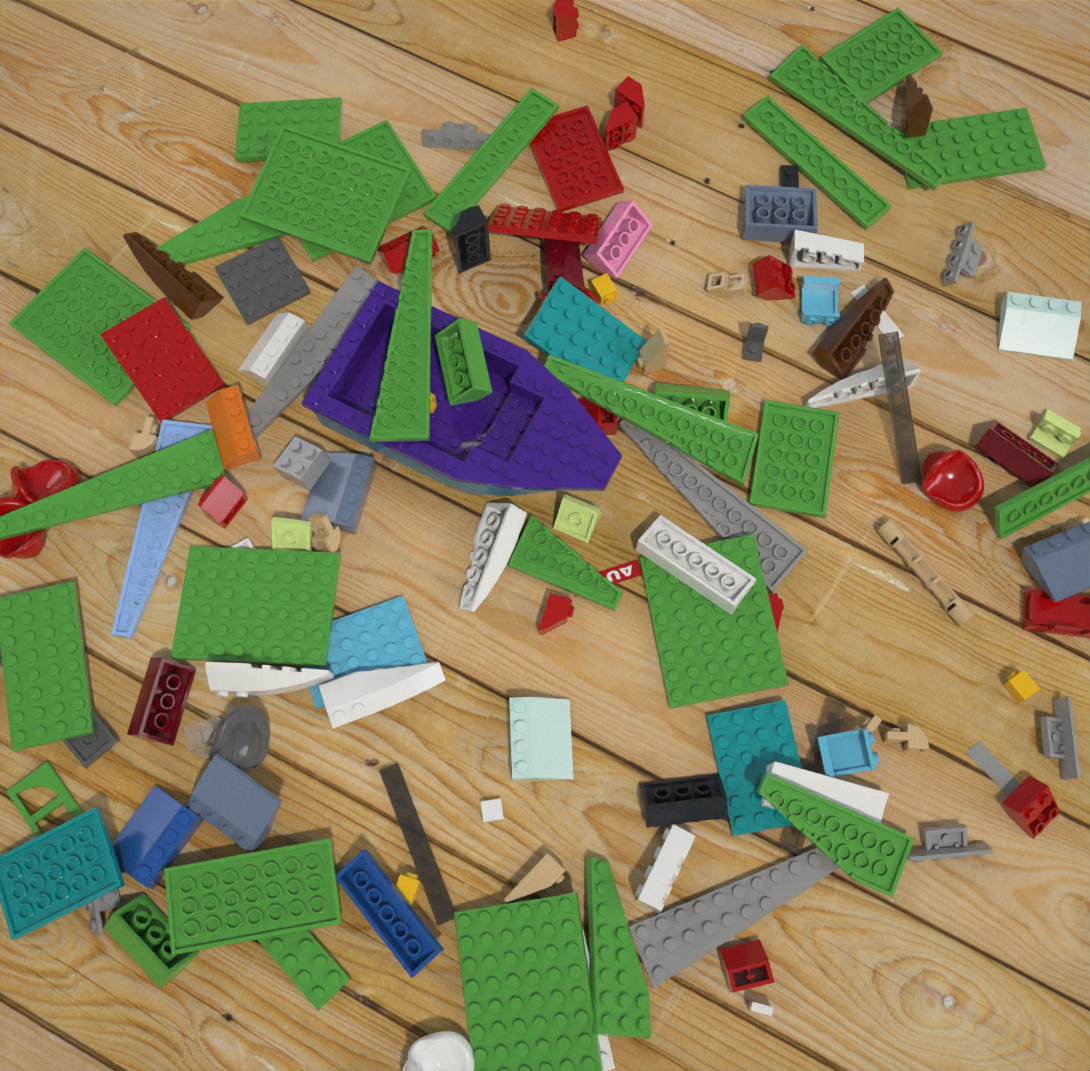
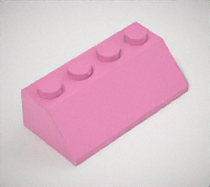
[583,200,653,278]

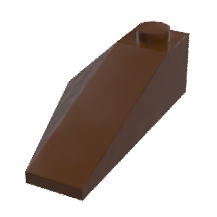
[900,74,933,138]

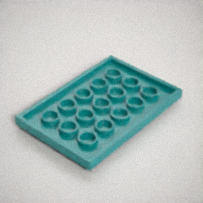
[523,276,647,382]
[707,700,802,836]
[0,807,125,940]

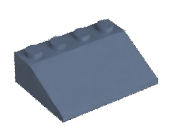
[743,185,818,242]
[301,452,377,535]
[1021,522,1090,602]
[187,753,282,853]

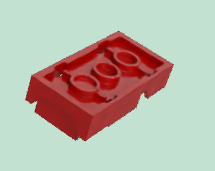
[1023,589,1090,638]

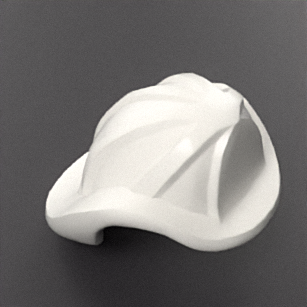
[402,1031,475,1071]

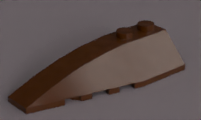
[123,232,224,320]
[812,278,894,380]

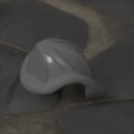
[208,705,270,773]

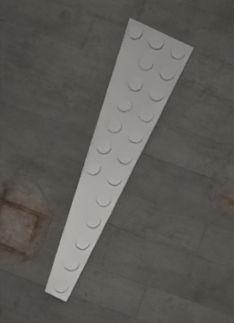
[248,265,378,439]
[619,419,808,594]
[629,848,839,989]

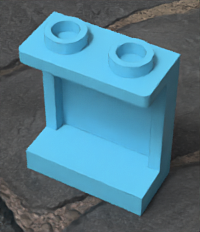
[801,276,840,326]
[818,728,880,777]

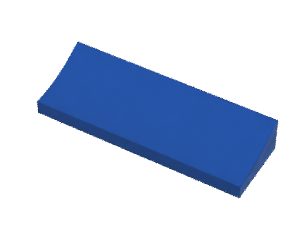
[336,849,444,978]

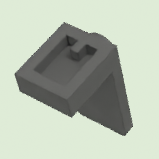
[743,323,769,362]

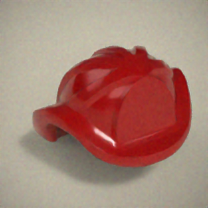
[922,449,984,512]
[10,460,79,504]
[0,496,46,559]

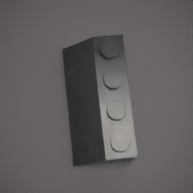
[452,205,491,274]
[639,773,728,828]

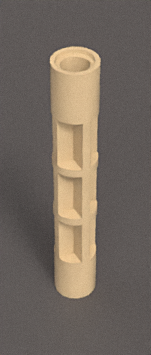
[877,519,975,627]

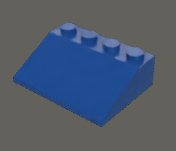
[112,785,204,889]

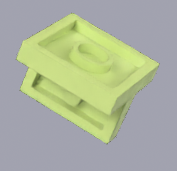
[1028,409,1081,460]
[553,494,602,543]
[271,517,315,551]

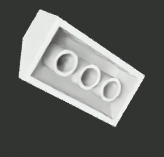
[238,312,308,386]

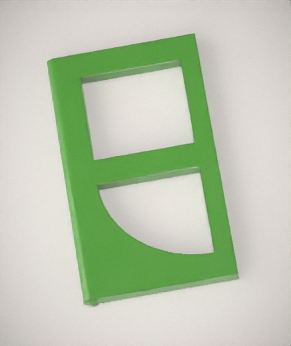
[6,761,83,837]

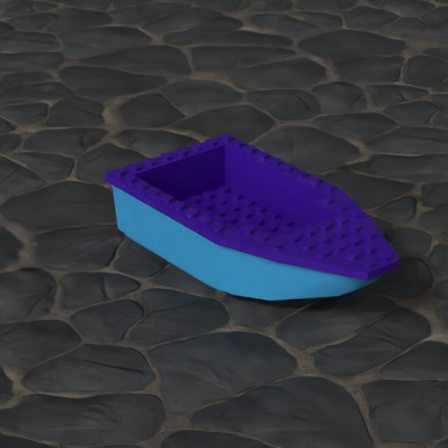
[301,281,622,496]

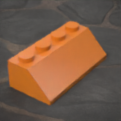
[206,385,261,470]

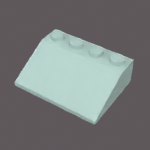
[998,292,1081,361]
[509,697,573,782]

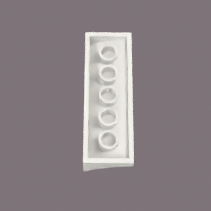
[636,515,757,615]
[761,762,889,823]

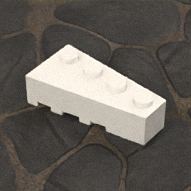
[789,230,864,272]
[635,824,695,913]

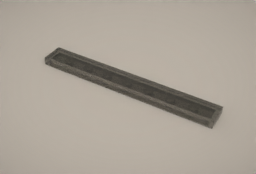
[878,331,922,484]
[779,696,848,855]
[379,763,455,926]

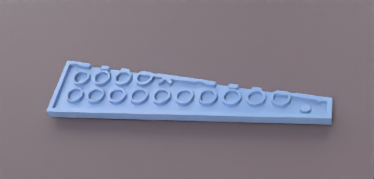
[111,420,215,639]

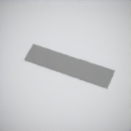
[967,741,1021,796]

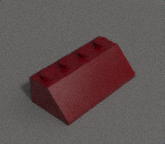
[543,238,585,294]
[976,420,1059,488]
[127,657,196,746]

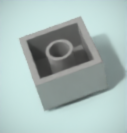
[273,436,331,491]

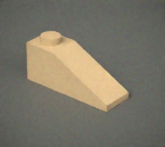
[636,328,669,374]
[504,853,566,904]

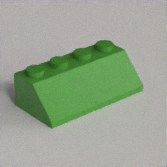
[435,318,492,406]
[654,382,730,422]
[105,893,199,989]

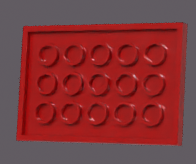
[529,105,624,212]
[488,204,602,244]
[100,297,225,425]

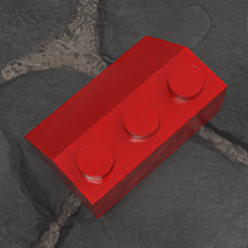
[377,226,440,274]

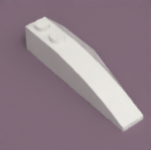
[805,360,921,408]
[459,503,527,612]
[319,661,445,728]
[205,662,334,699]

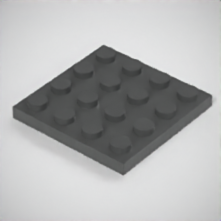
[214,236,311,326]

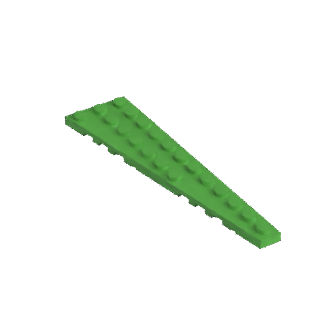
[769,44,947,191]
[370,229,432,442]
[545,355,759,486]
[0,429,226,540]

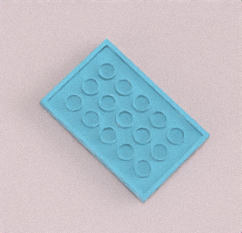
[302,596,427,709]

